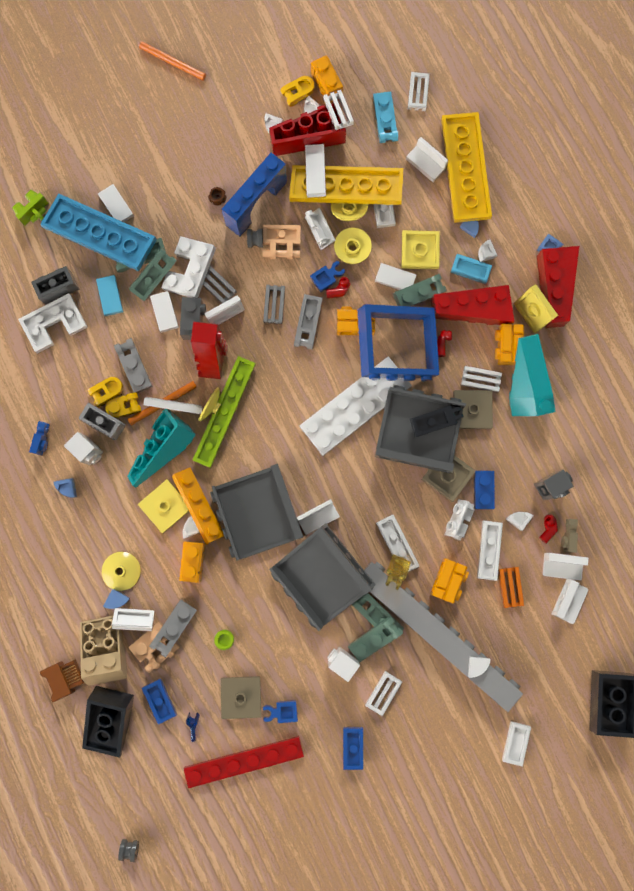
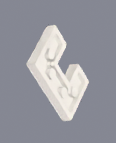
[161,236,216,298]
[18,293,88,354]

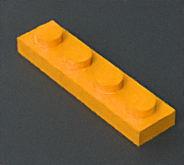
[172,467,224,545]

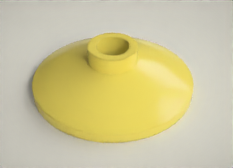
[331,203,368,221]
[334,228,372,264]
[198,387,221,421]
[102,552,141,591]

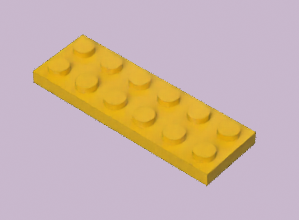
[441,112,492,223]
[289,165,404,205]

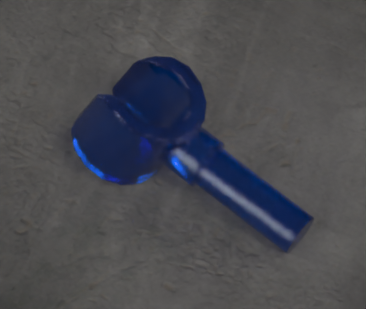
[186,712,200,742]

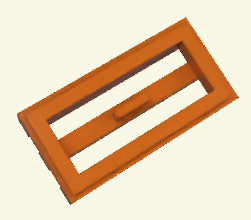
[498,567,524,608]

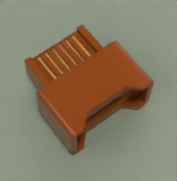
[40,659,84,702]

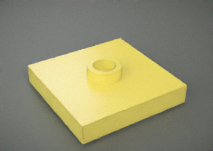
[401,230,440,269]
[513,284,558,333]
[138,479,189,534]

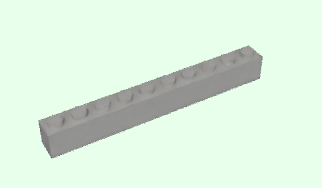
[364,562,523,712]

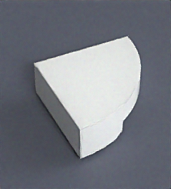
[304,96,321,113]
[265,113,283,134]
[478,239,497,262]
[506,512,534,531]
[183,516,200,539]
[468,656,490,678]

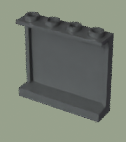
[374,385,466,473]
[210,464,303,561]
[269,523,376,631]

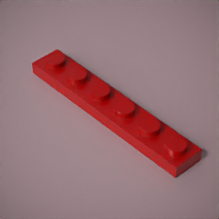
[184,736,304,789]

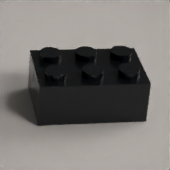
[589,670,634,738]

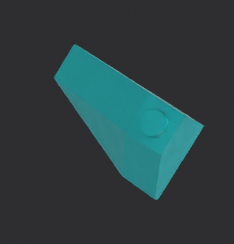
[509,334,556,416]
[127,409,196,488]

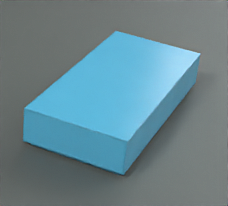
[450,254,492,284]
[96,275,123,316]

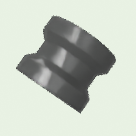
[247,229,263,248]
[118,839,139,862]

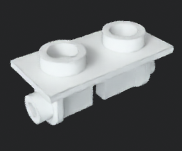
[305,208,336,250]
[444,499,475,541]

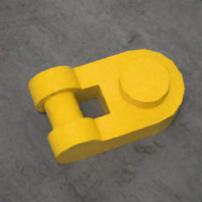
[280,76,314,107]
[87,377,123,408]
[105,392,141,418]

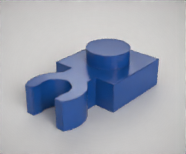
[310,261,345,293]
[29,421,50,456]
[263,700,298,723]

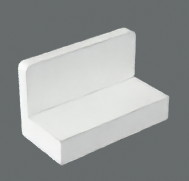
[406,137,448,183]
[297,499,340,535]
[543,553,588,580]
[552,579,588,624]

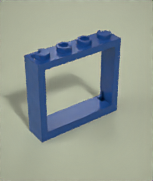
[357,304,439,381]

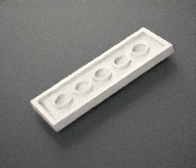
[299,356,412,456]

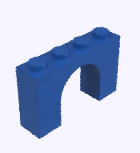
[221,152,287,237]

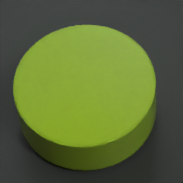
[214,630,234,650]

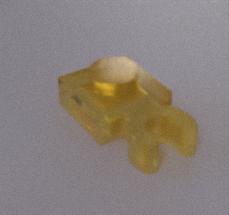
[385,554,411,590]

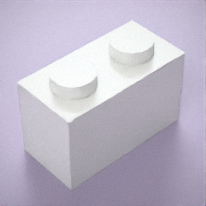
[64,432,103,465]
[327,646,360,682]

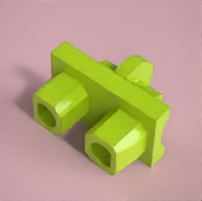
[12,190,49,226]

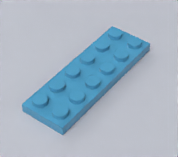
[40,194,157,271]

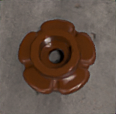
[208,187,227,206]

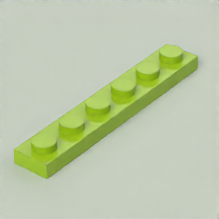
[193,356,256,468]

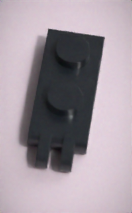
[410,405,464,437]

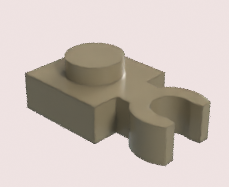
[561,519,578,553]

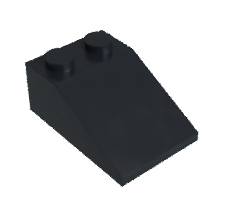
[82,686,134,758]

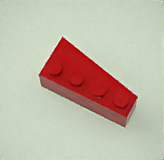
[269,99,346,156]
[537,246,580,328]
[431,285,515,325]
[191,322,228,380]

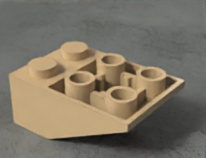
[80,616,127,686]

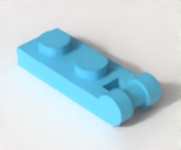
[373,92,398,143]

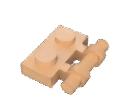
[263,225,301,260]
[128,621,180,673]

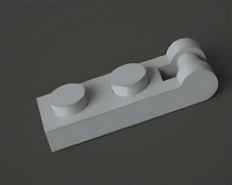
[294,294,323,350]
[114,338,153,393]
[149,600,197,658]

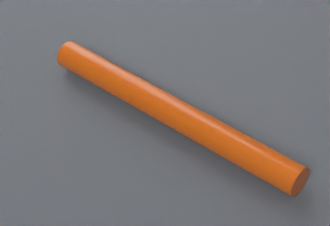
[139,41,206,81]
[128,381,197,426]

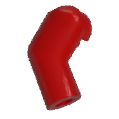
[326,277,350,299]
[437,330,452,357]
[539,514,558,544]

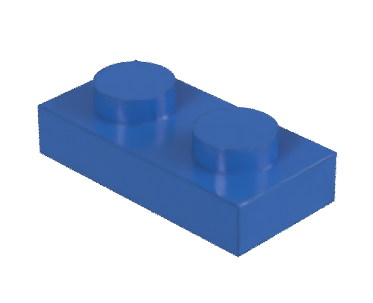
[474,471,495,510]
[142,678,177,725]
[343,727,363,770]

